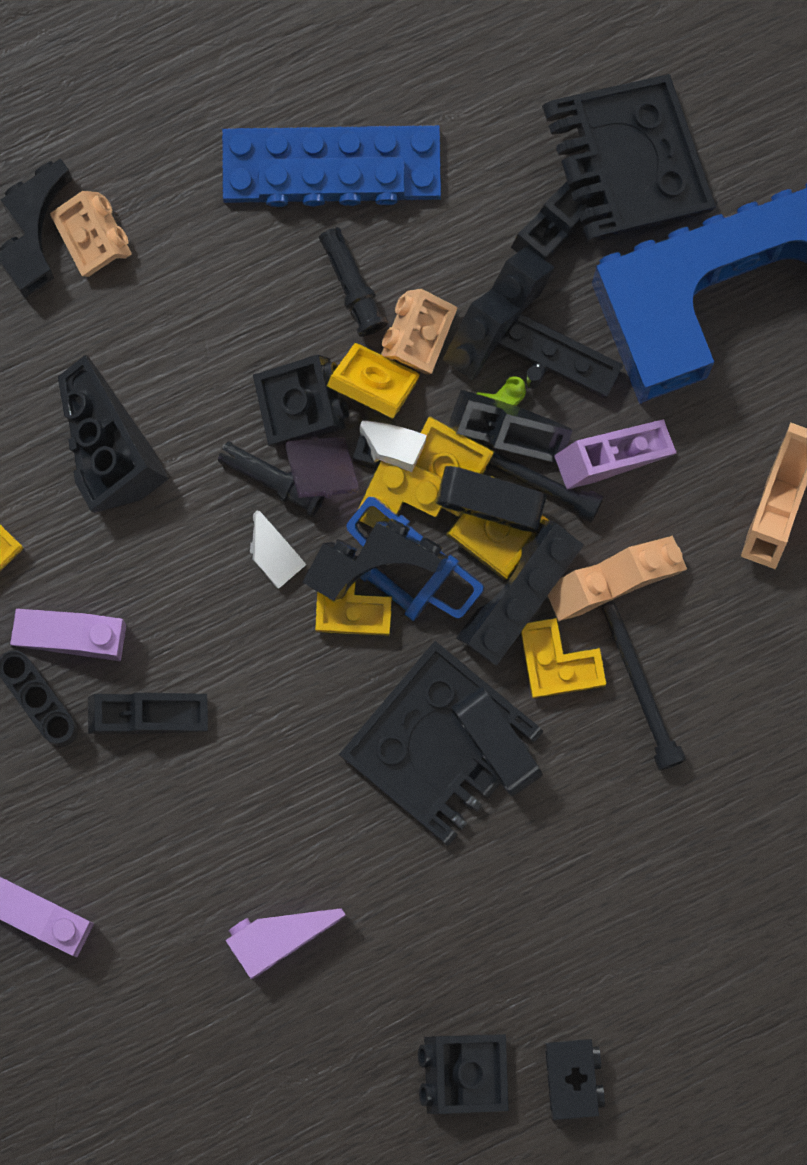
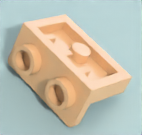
[50,191,132,277]
[381,289,458,375]

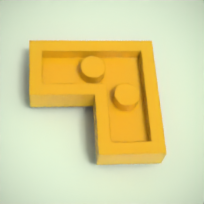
[358,461,442,528]
[315,582,392,636]
[521,618,606,699]

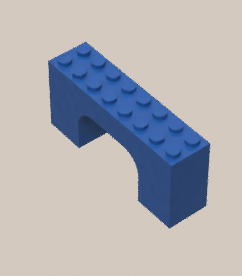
[592,184,807,404]

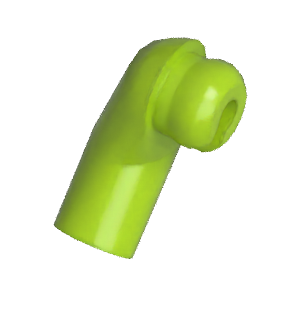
[476,376,526,406]

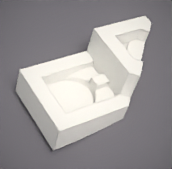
[360,421,427,472]
[250,510,306,589]

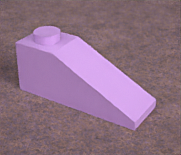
[554,419,676,489]
[10,609,126,661]
[0,877,94,957]
[226,909,346,979]

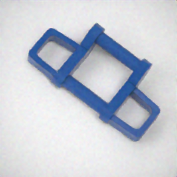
[346,497,485,621]

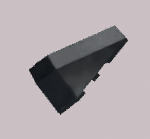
[58,355,169,513]

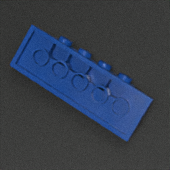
[222,125,441,207]

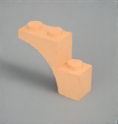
[741,422,807,569]
[548,536,687,621]

